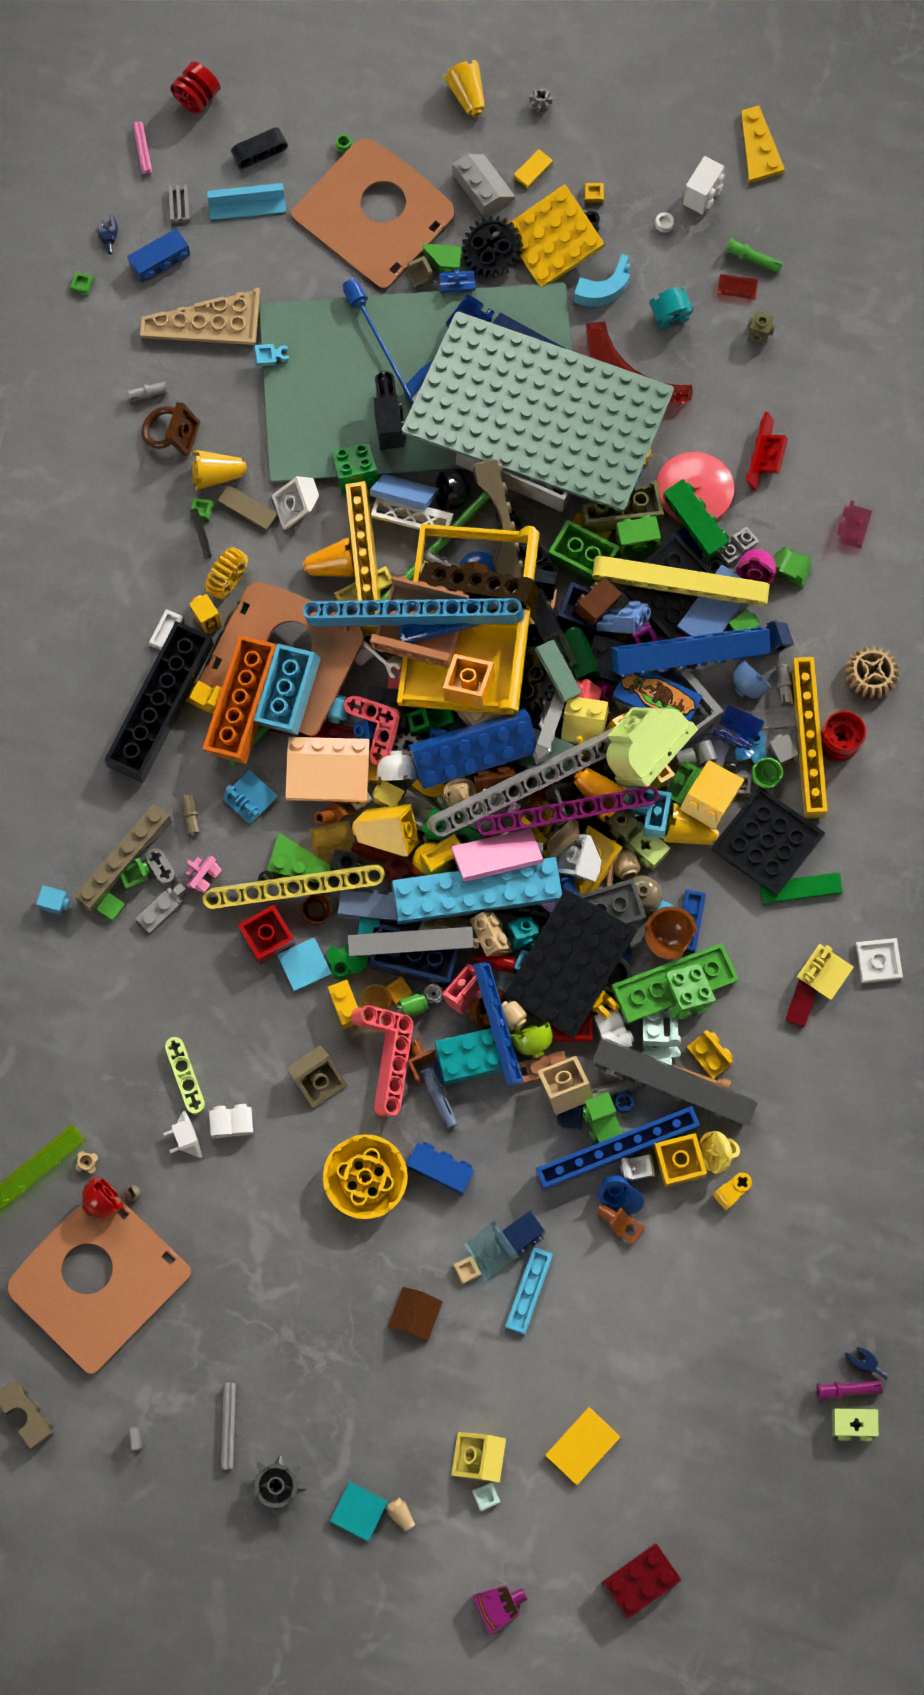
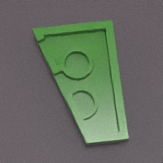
[268,832,331,885]

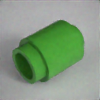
[397,993,429,1018]

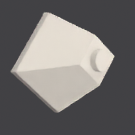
[272,476,319,530]
[557,834,601,882]

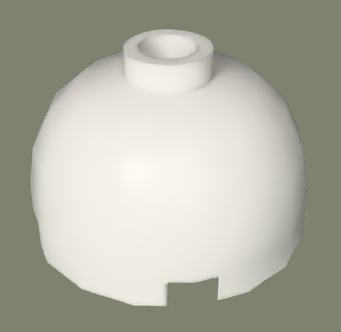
[377,751,418,781]

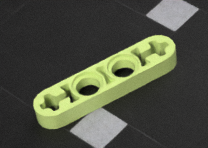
[165,1037,205,1115]

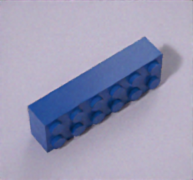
[408,709,537,789]

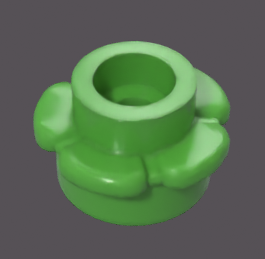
[335,134,353,153]

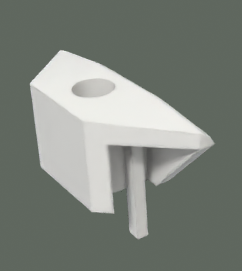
[163,1111,202,1158]

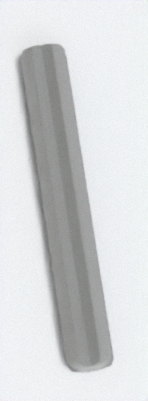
[221,1383,236,1470]

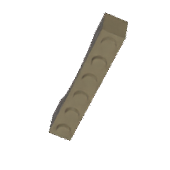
[472,459,524,578]
[74,804,172,914]

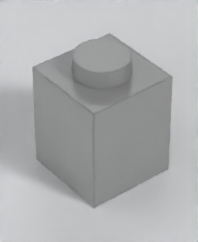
[768,734,799,767]

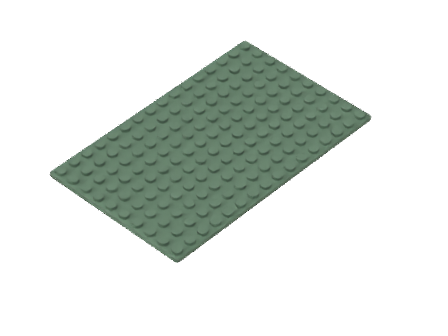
[259,283,572,482]

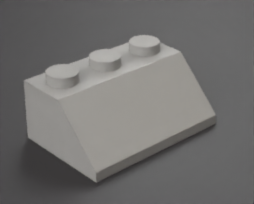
[452,154,515,217]

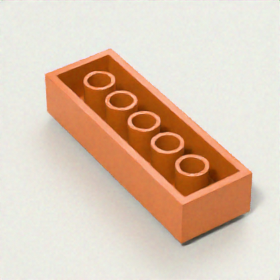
[202,635,277,764]

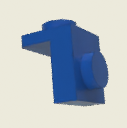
[353,720,386,741]

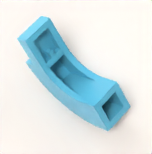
[573,254,631,307]

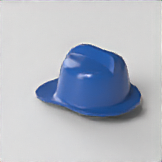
[597,1175,644,1215]

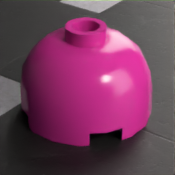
[736,549,776,585]

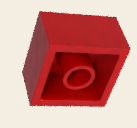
[238,905,296,965]

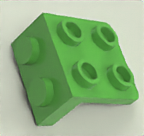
[665,964,716,1020]

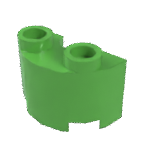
[774,547,812,588]

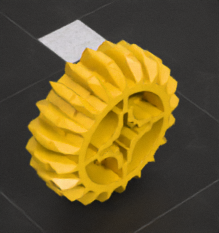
[205,547,248,600]

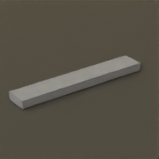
[348,927,474,956]

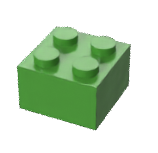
[615,515,661,559]

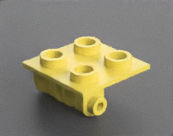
[797,944,854,1000]

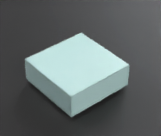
[472,1482,500,1512]

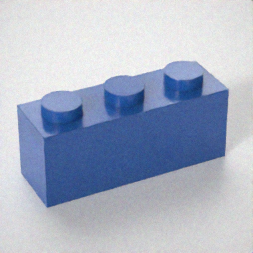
[127,228,190,283]
[406,1142,474,1195]

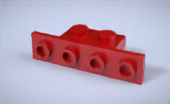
[746,412,788,491]

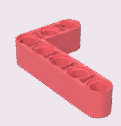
[351,1006,413,1117]

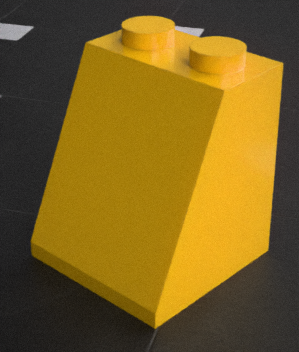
[679,760,744,830]
[352,804,420,856]

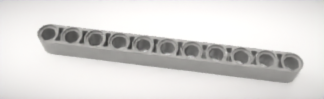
[427,728,614,837]

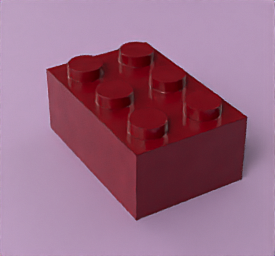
[602,1543,682,1619]

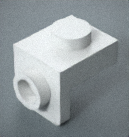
[620,1155,655,1181]

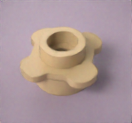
[75,1151,98,1174]

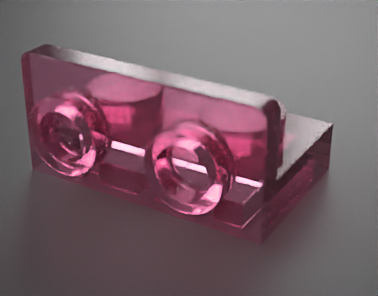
[837,500,872,548]

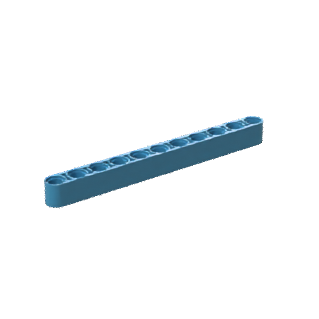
[303,598,524,626]

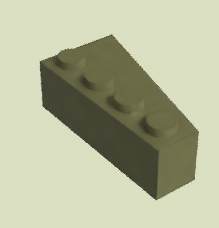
[580,479,664,533]

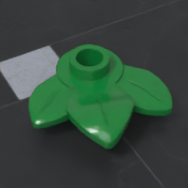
[327,944,368,980]

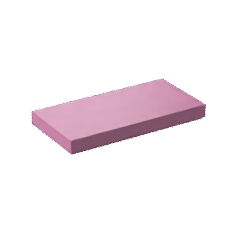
[452,828,543,882]

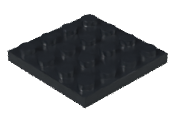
[618,533,714,639]
[711,786,825,897]

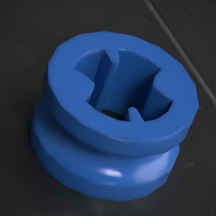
[615,1093,634,1113]

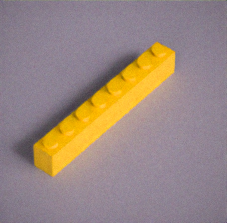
[345,481,381,635]
[791,657,827,819]

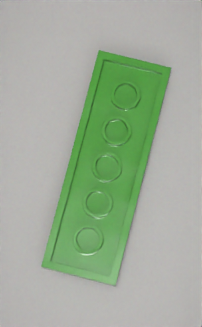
[611,943,739,1024]

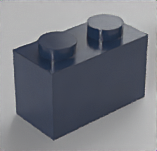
[496,1211,545,1259]

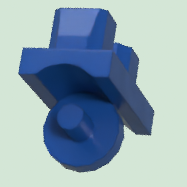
[439,269,475,293]

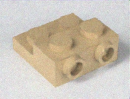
[470,912,513,957]

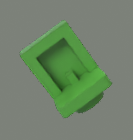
[121,858,150,890]

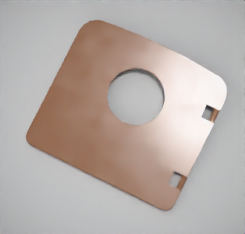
[291,139,454,290]
[200,582,364,737]
[8,1196,192,1374]

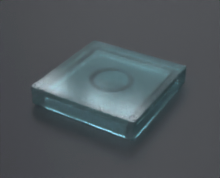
[465,1221,519,1280]

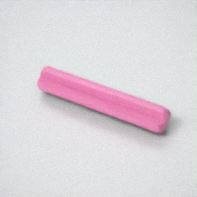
[133,121,152,174]

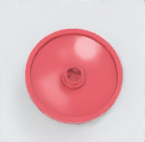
[657,452,734,524]

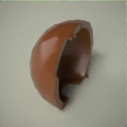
[644,906,697,959]

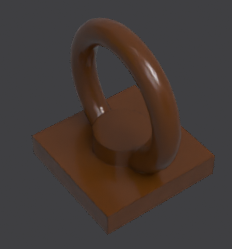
[142,402,200,456]

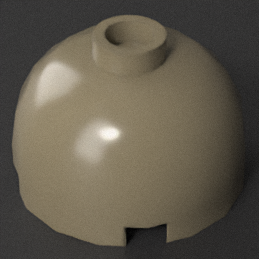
[632,875,662,917]

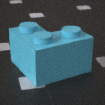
[627,786,671,839]

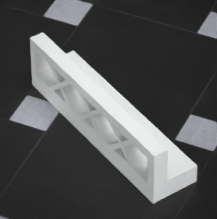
[371,498,453,530]

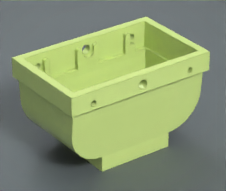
[607,707,698,787]

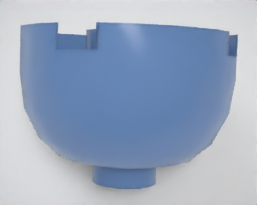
[733,660,772,699]

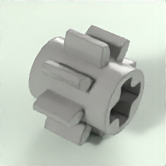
[529,87,553,112]

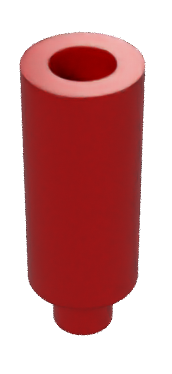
[473,952,515,973]

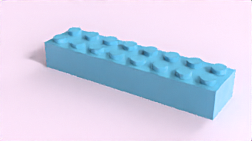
[392,857,562,925]

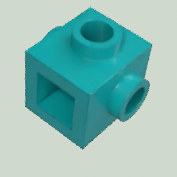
[506,917,540,950]

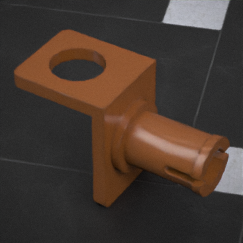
[314,802,357,831]
[408,1037,436,1087]
[596,1204,645,1244]

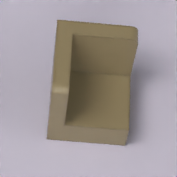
[407,256,433,290]

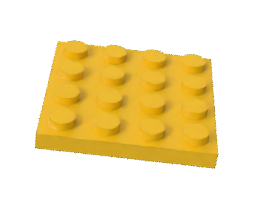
[508,184,606,287]

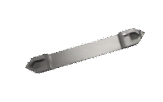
[533,690,566,765]

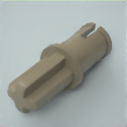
[181,795,201,836]

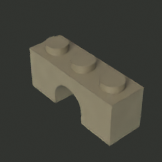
[0,1381,54,1450]

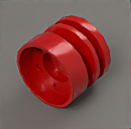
[170,62,221,114]
[820,711,867,762]

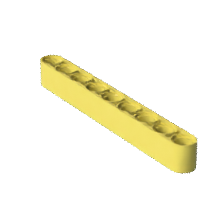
[592,556,770,606]
[203,865,385,909]

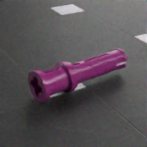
[816,1380,883,1402]

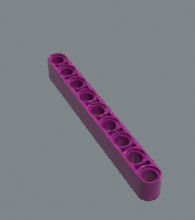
[477,786,659,836]

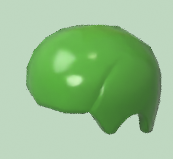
[752,757,783,788]

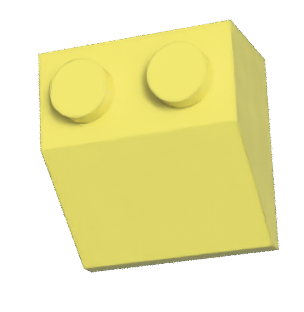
[561,697,608,748]
[451,1432,506,1483]

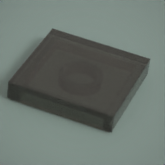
[190,508,212,560]

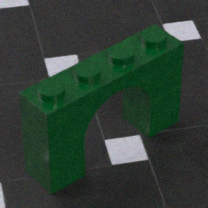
[523,627,601,705]

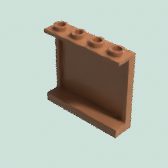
[370,576,470,668]

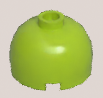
[510,1022,553,1058]

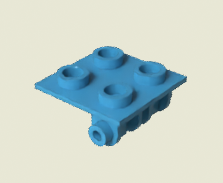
[221,770,278,825]

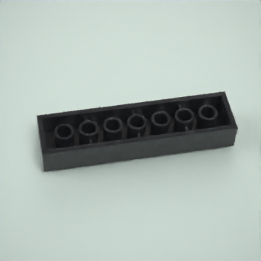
[104,621,214,783]

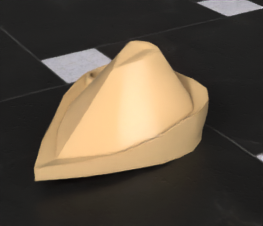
[442,778,476,818]

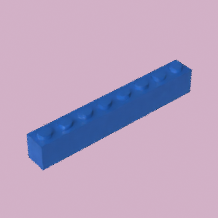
[611,626,771,677]
[535,1106,700,1191]

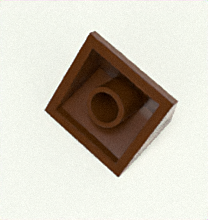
[388,1287,443,1342]

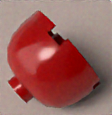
[82,1176,123,1219]

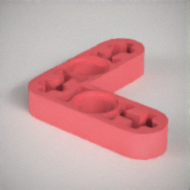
[344,696,400,765]

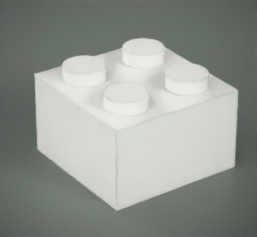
[683,156,725,215]

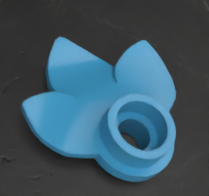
[730,730,767,764]

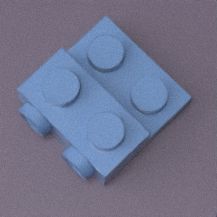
[596,601,651,633]

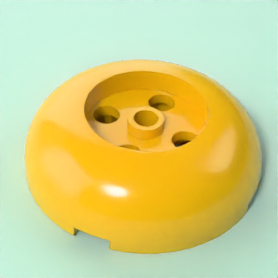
[323,1135,408,1220]

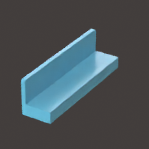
[207,183,286,221]

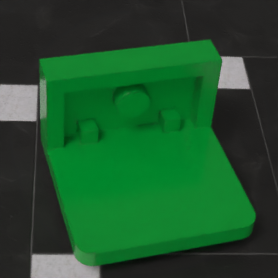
[332,443,379,495]

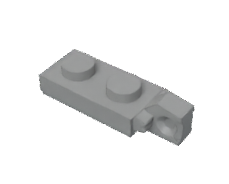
[135,884,187,934]

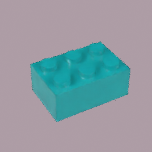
[434,1028,504,1086]

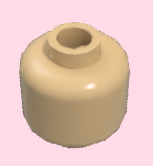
[614,849,641,881]
[502,1001,527,1032]

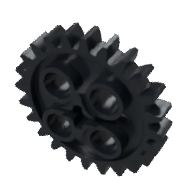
[462,216,524,278]
[519,647,554,712]

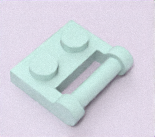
[642,1007,681,1047]

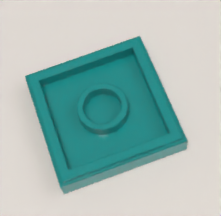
[330,1482,388,1542]

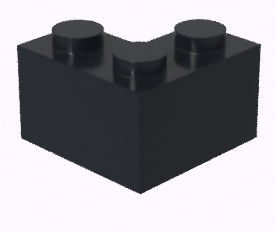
[367,687,408,736]

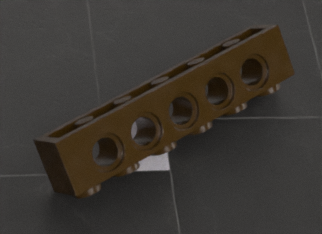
[418,562,540,611]

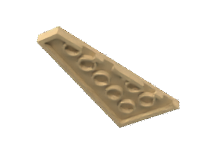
[140,287,261,345]

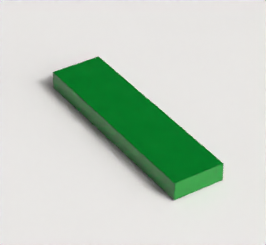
[759,872,843,904]

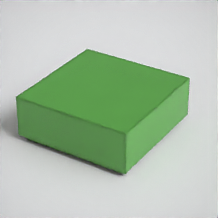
[70,271,95,296]
[189,497,213,521]
[96,893,126,922]

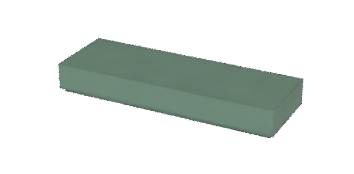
[535,639,582,702]

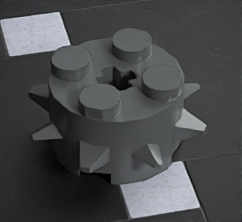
[247,1456,306,1517]

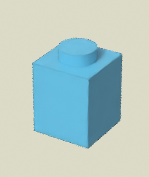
[36,885,70,916]

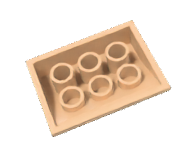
[286,737,370,802]

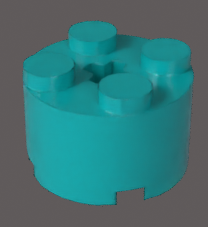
[649,287,693,330]

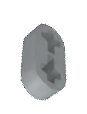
[146,848,176,885]

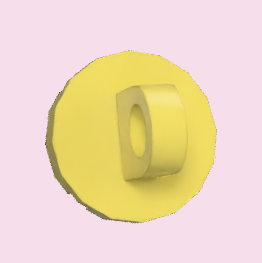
[699,1131,740,1174]

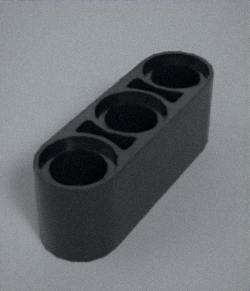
[231,127,288,169]

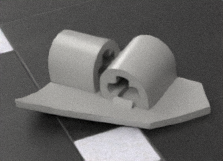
[674,740,729,770]

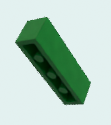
[663,479,729,560]

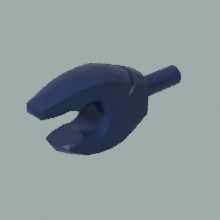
[98,215,118,255]
[845,1347,889,1380]

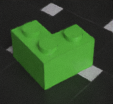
[581,1092,623,1144]

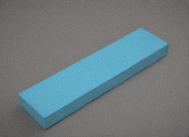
[505,1247,553,1335]

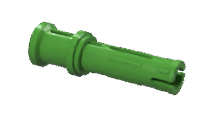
[725,237,783,274]

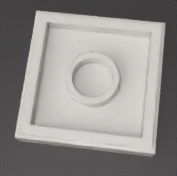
[855,938,903,984]

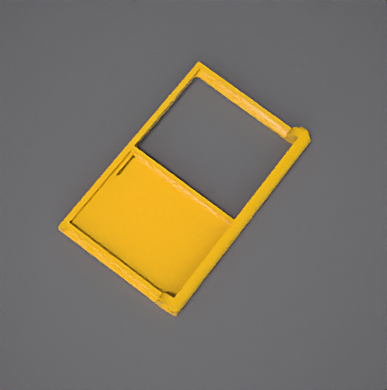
[397,524,540,715]

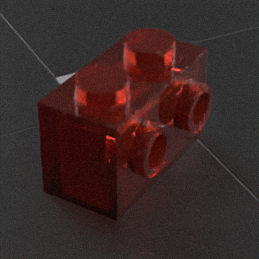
[383,853,426,882]

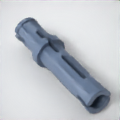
[420,1067,458,1129]

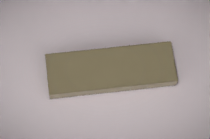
[217,485,278,531]

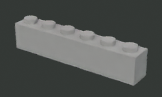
[456,453,571,512]

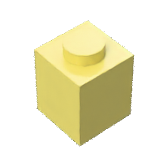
[372,781,405,807]

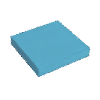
[277,938,332,992]

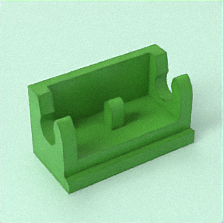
[666,761,702,805]

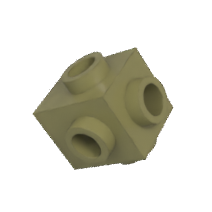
[746,311,776,344]
[607,810,641,844]

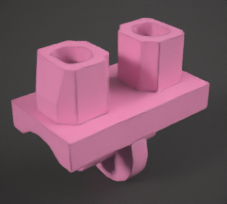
[185,856,222,893]

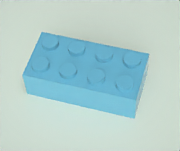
[254,644,321,735]

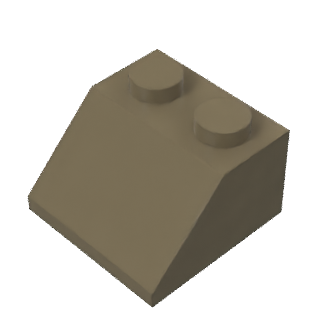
[286,1045,347,1108]

